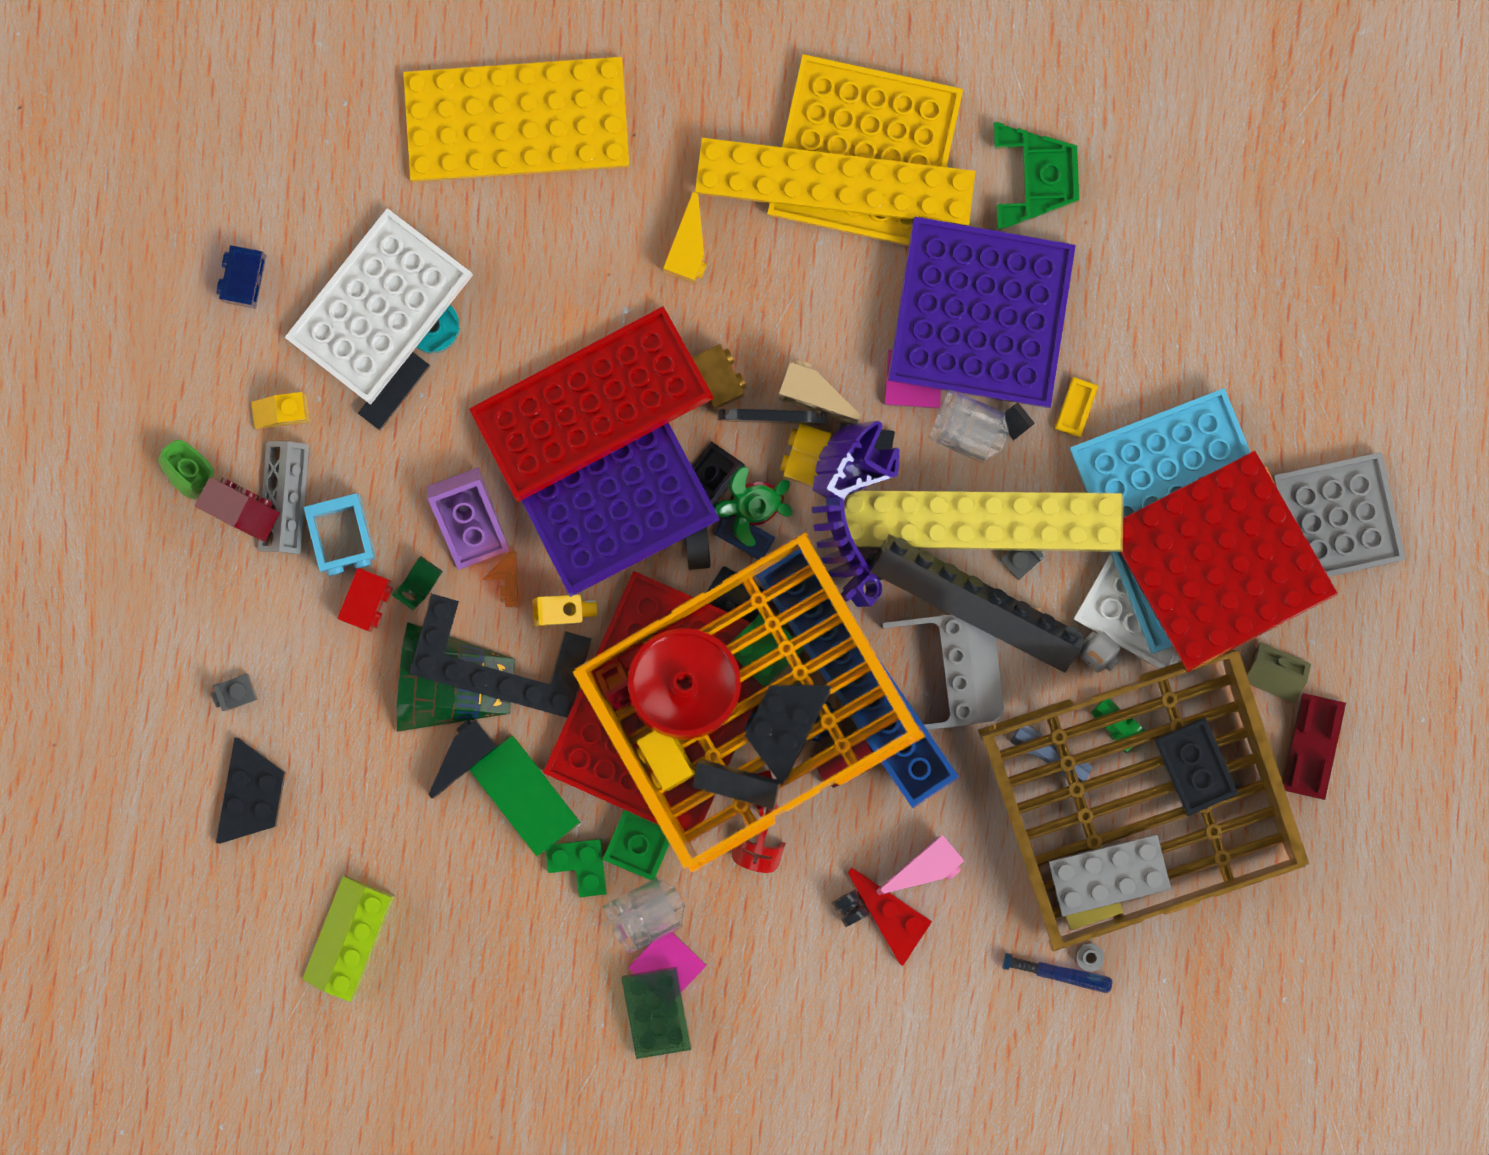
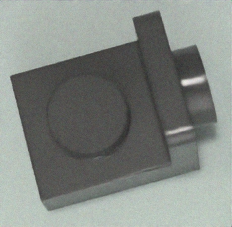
[1000,550,1045,580]
[211,674,258,711]

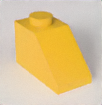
[251,392,310,429]

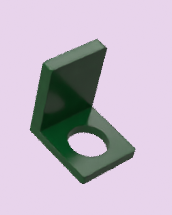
[391,556,443,611]

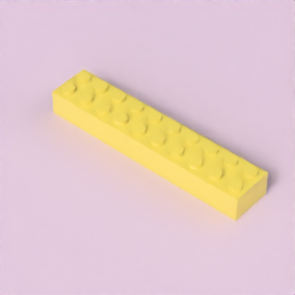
[844,491,1124,552]

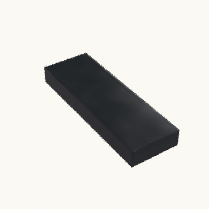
[357,352,430,431]
[693,759,781,810]

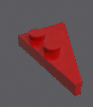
[848,867,932,966]

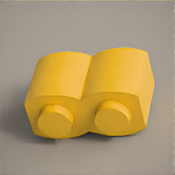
[780,424,832,487]

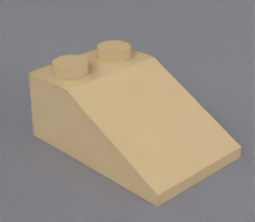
[779,360,860,424]

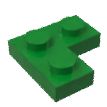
[546,839,607,898]

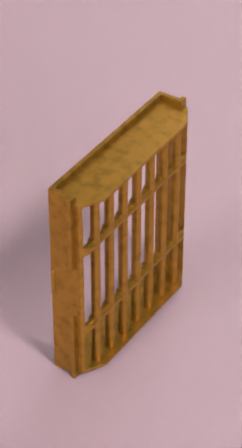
[978,649,1309,952]

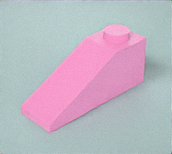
[876,835,964,895]

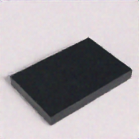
[1153,717,1239,816]

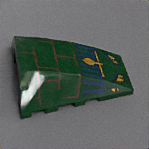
[397,622,515,732]

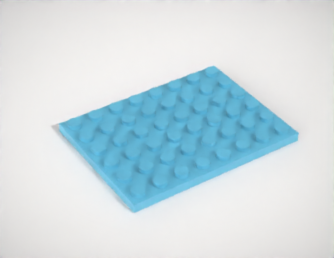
[1069,388,1251,654]

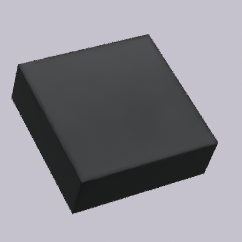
[997,402,1035,441]

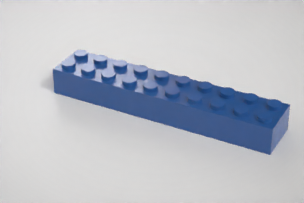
[756,549,959,809]

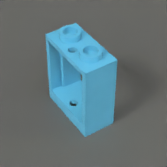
[303,493,377,576]

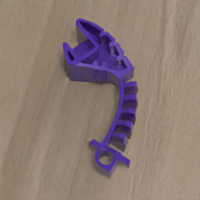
[812,421,900,607]

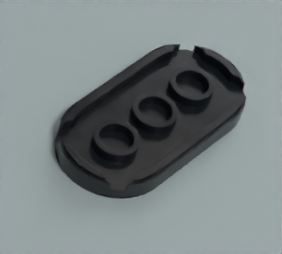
[717,409,828,424]

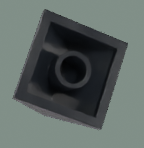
[692,441,745,506]

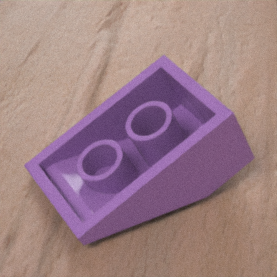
[427,467,510,570]

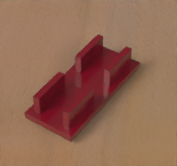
[1283,693,1346,800]

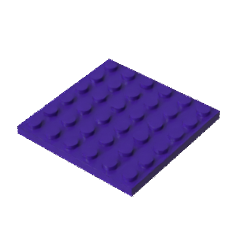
[887,217,1076,408]
[521,423,720,597]

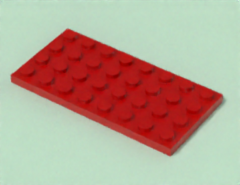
[469,306,714,503]

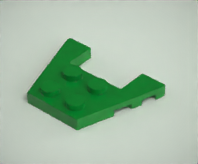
[993,122,1079,230]

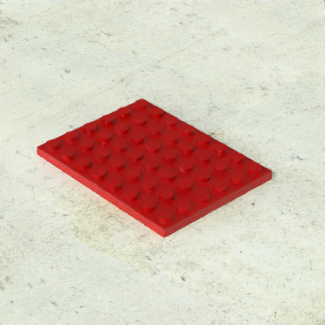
[543,570,763,841]

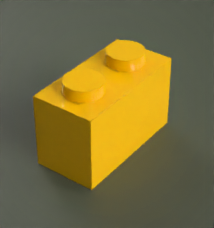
[636,731,696,791]

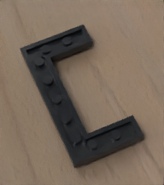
[409,593,592,718]

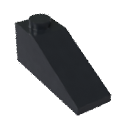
[428,720,498,799]

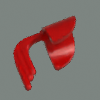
[732,808,786,873]

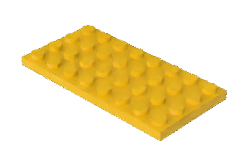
[403,57,630,182]

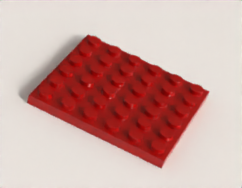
[1120,451,1338,673]

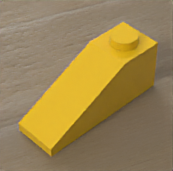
[663,192,707,284]

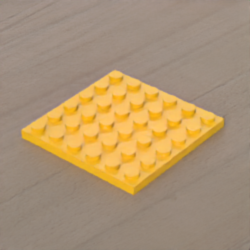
[767,54,963,246]

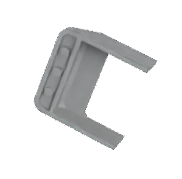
[882,615,1004,730]

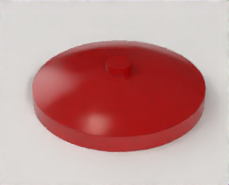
[628,628,741,739]

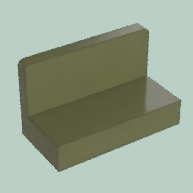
[1247,642,1311,703]

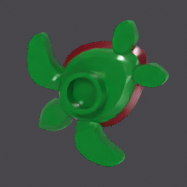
[713,466,793,546]

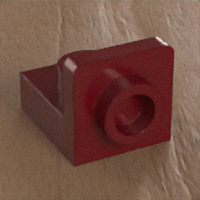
[595,659,631,710]

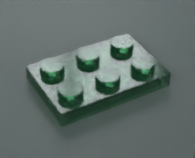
[621,967,692,1059]

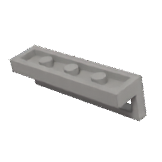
[258,441,309,554]

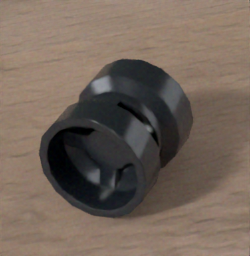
[832,890,869,927]

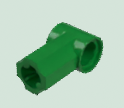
[1090,698,1145,753]

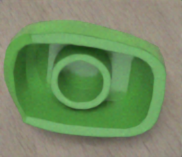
[158,440,214,499]

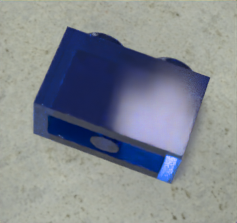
[216,245,267,309]

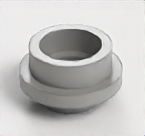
[1076,943,1104,972]

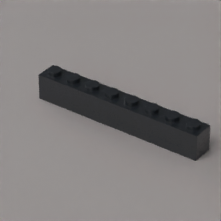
[870,534,1084,673]

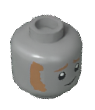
[1080,631,1121,672]

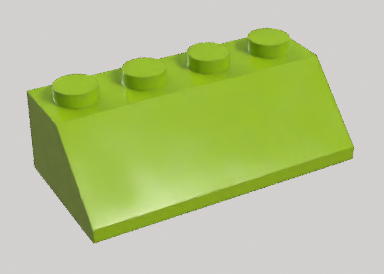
[302,875,395,1002]

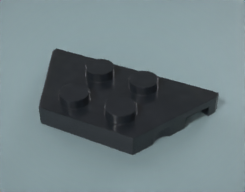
[745,685,833,785]
[216,738,286,844]

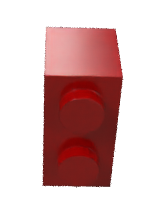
[337,568,393,632]

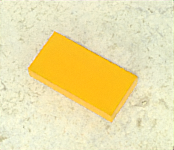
[1054,377,1099,438]

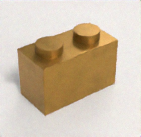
[692,344,747,411]

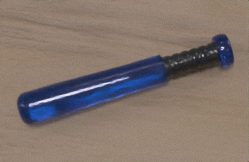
[1002,953,1113,993]

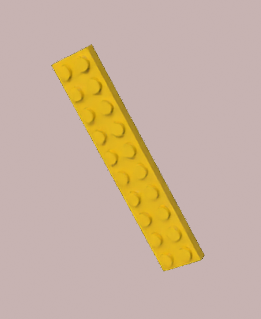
[695,138,976,226]

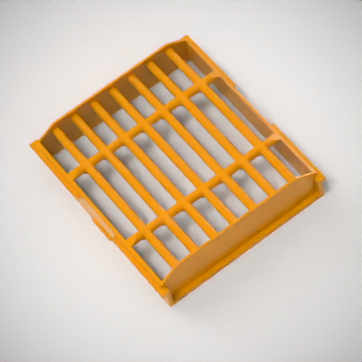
[573,532,925,873]

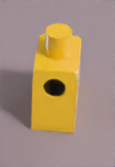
[532,595,597,628]

